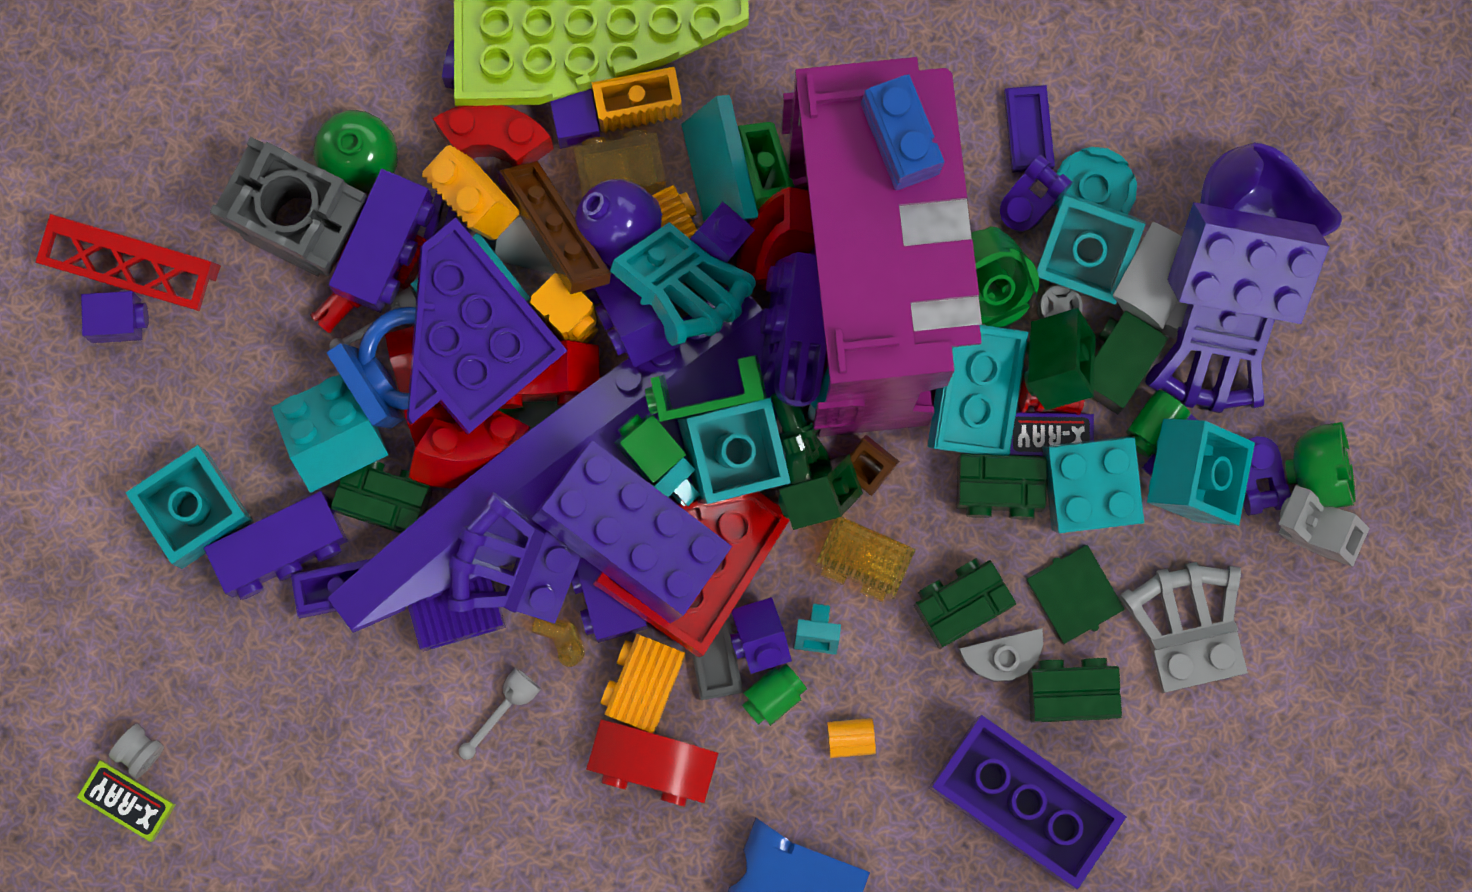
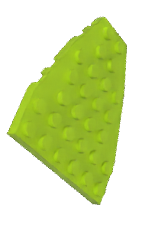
[454,0,749,106]

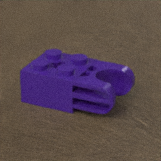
[760,252,826,410]

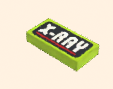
[77,760,176,842]

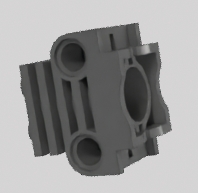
[210,137,368,277]

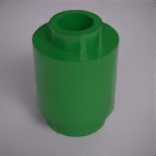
[742,663,807,726]

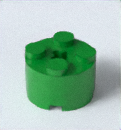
[971,226,1039,327]

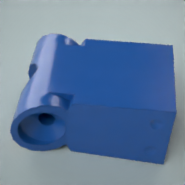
[728,817,870,892]

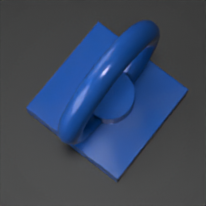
[326,307,416,429]

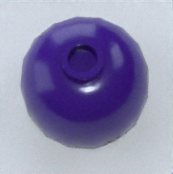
[575,179,662,266]

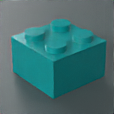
[1037,192,1146,305]
[271,374,388,493]
[678,398,791,504]
[1147,419,1255,526]
[1042,436,1144,533]
[125,445,254,569]

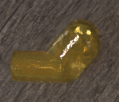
[532,618,585,667]

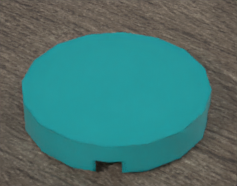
[1056,147,1137,214]

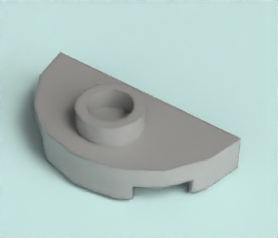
[958,628,1043,682]

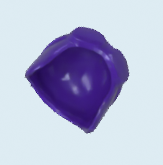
[1200,142,1342,237]

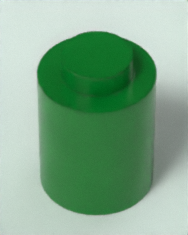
[1126,390,1191,458]

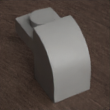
[1278,485,1370,567]

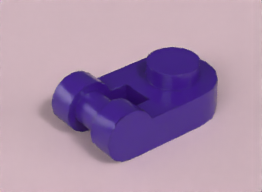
[1000,155,1073,231]
[1243,436,1291,516]

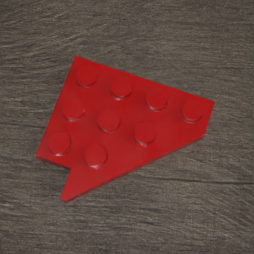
[593,491,790,658]

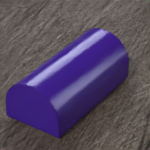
[291,558,372,619]

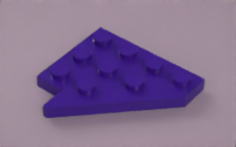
[407,218,567,435]

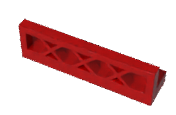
[35,214,221,311]

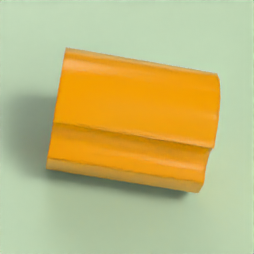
[827,718,876,758]

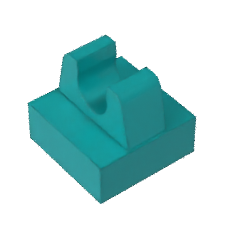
[650,457,700,507]
[794,603,841,655]

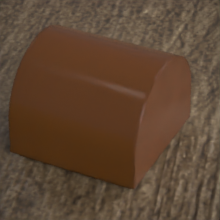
[850,435,900,496]

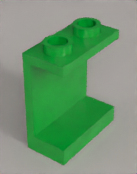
[645,355,767,422]

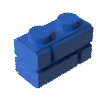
[861,74,945,191]

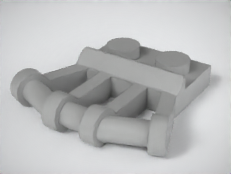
[1119,562,1248,693]

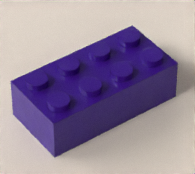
[531,440,732,624]
[928,715,1127,890]

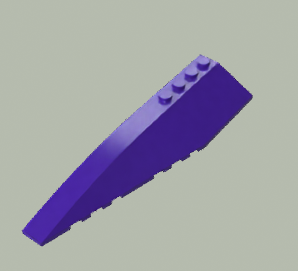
[327,286,778,633]

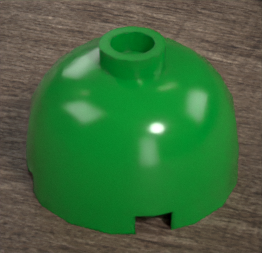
[313,110,398,194]
[1285,422,1356,508]

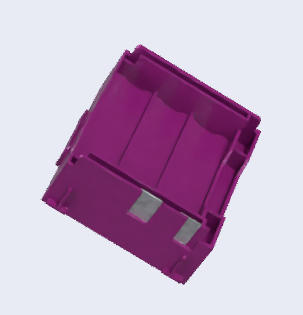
[781,57,982,437]

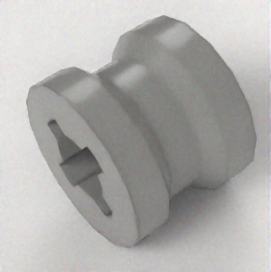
[1037,285,1083,319]
[109,724,164,779]

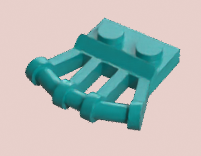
[610,222,756,346]

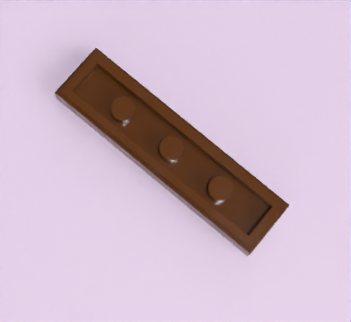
[498,161,611,294]

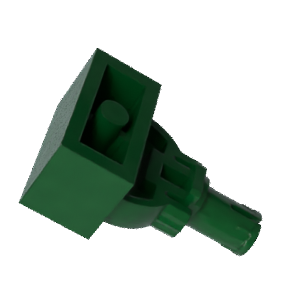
[770,393,863,530]

